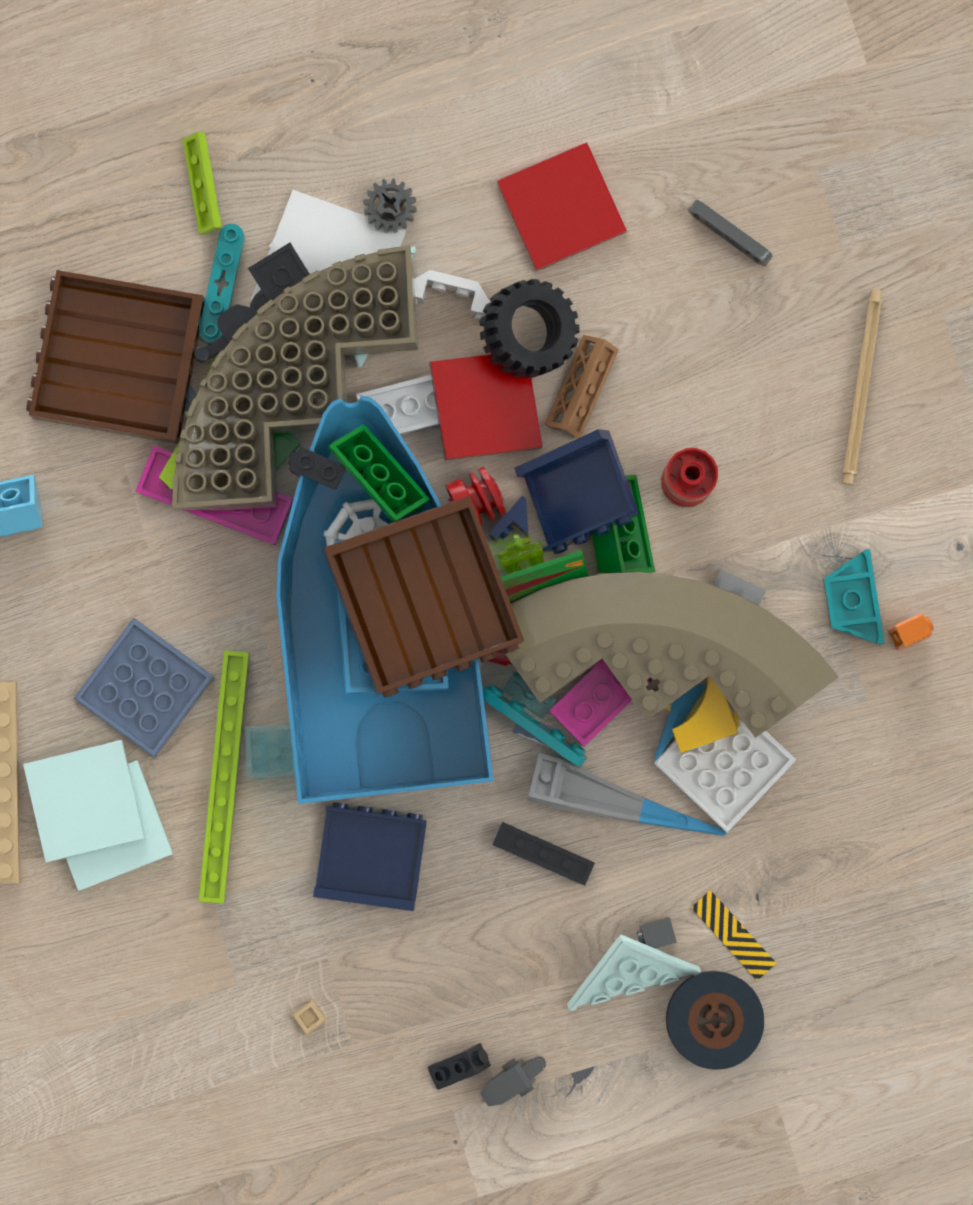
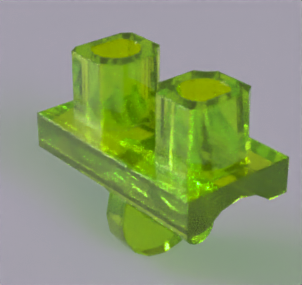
[498,532,545,574]

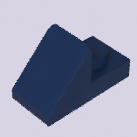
[489,496,528,542]

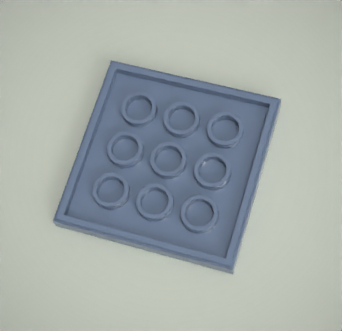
[74,618,214,758]

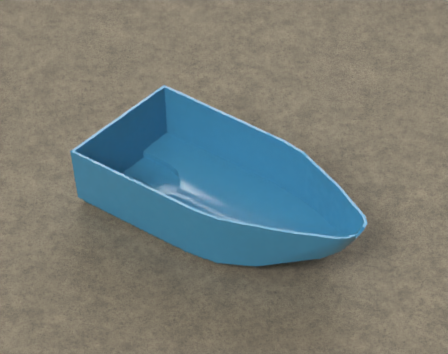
[276,395,494,804]

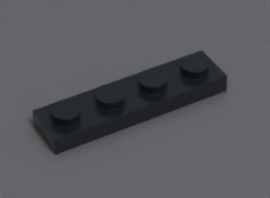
[493,822,595,886]

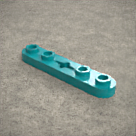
[199,224,245,345]
[483,684,587,767]

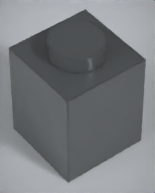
[636,917,677,948]

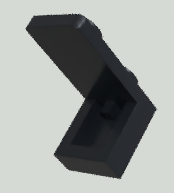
[288,446,346,490]
[428,1042,491,1090]

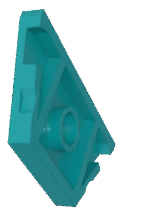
[823,549,885,645]

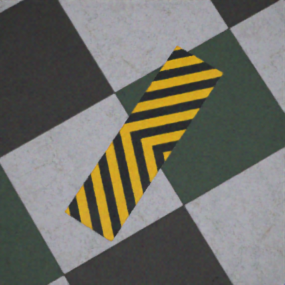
[691,890,776,981]

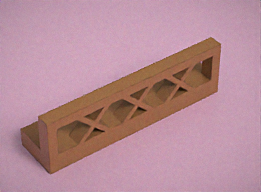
[545,335,619,439]

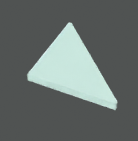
[567,934,701,1011]

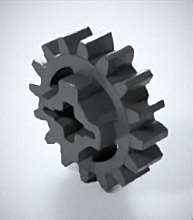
[363,178,417,233]

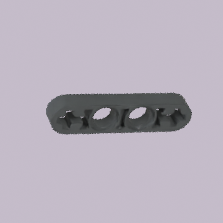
[688,200,773,267]

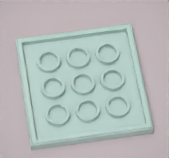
[23,740,145,862]
[66,760,174,891]

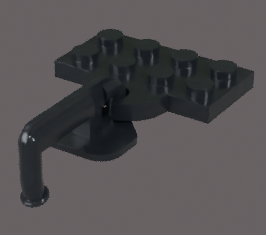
[195,243,310,362]

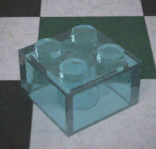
[245,725,295,779]

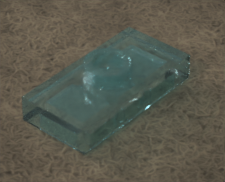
[502,671,556,720]

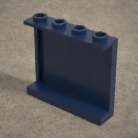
[514,429,639,555]
[313,802,427,911]

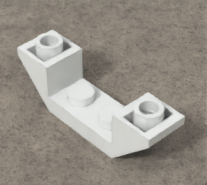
[414,270,490,321]

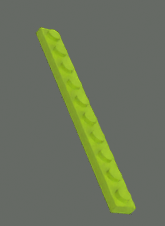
[198,650,250,904]

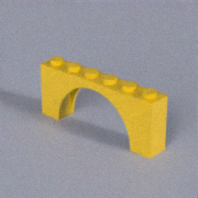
[672,676,741,753]

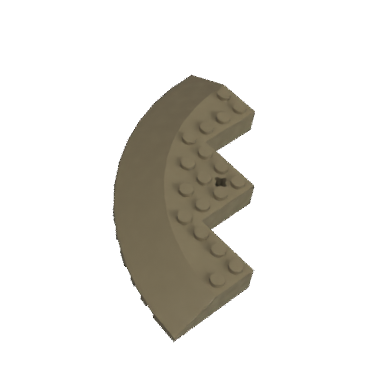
[172,245,418,511]
[503,572,839,738]

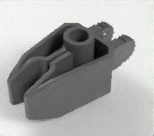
[480,1055,546,1106]

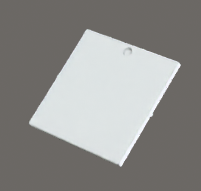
[250,190,406,303]

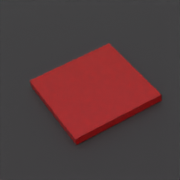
[497,142,627,271]
[429,354,543,460]

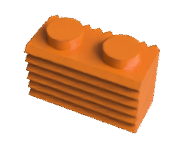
[888,613,934,651]

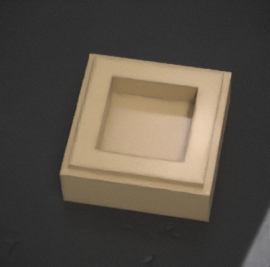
[292,1000,327,1035]

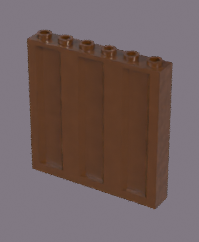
[26,270,205,444]
[323,496,524,698]

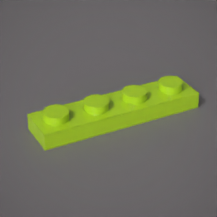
[182,132,222,235]

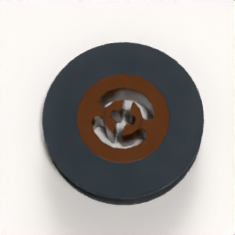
[666,971,764,1070]

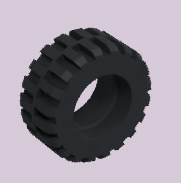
[480,279,580,378]

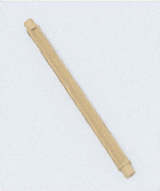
[842,289,883,485]

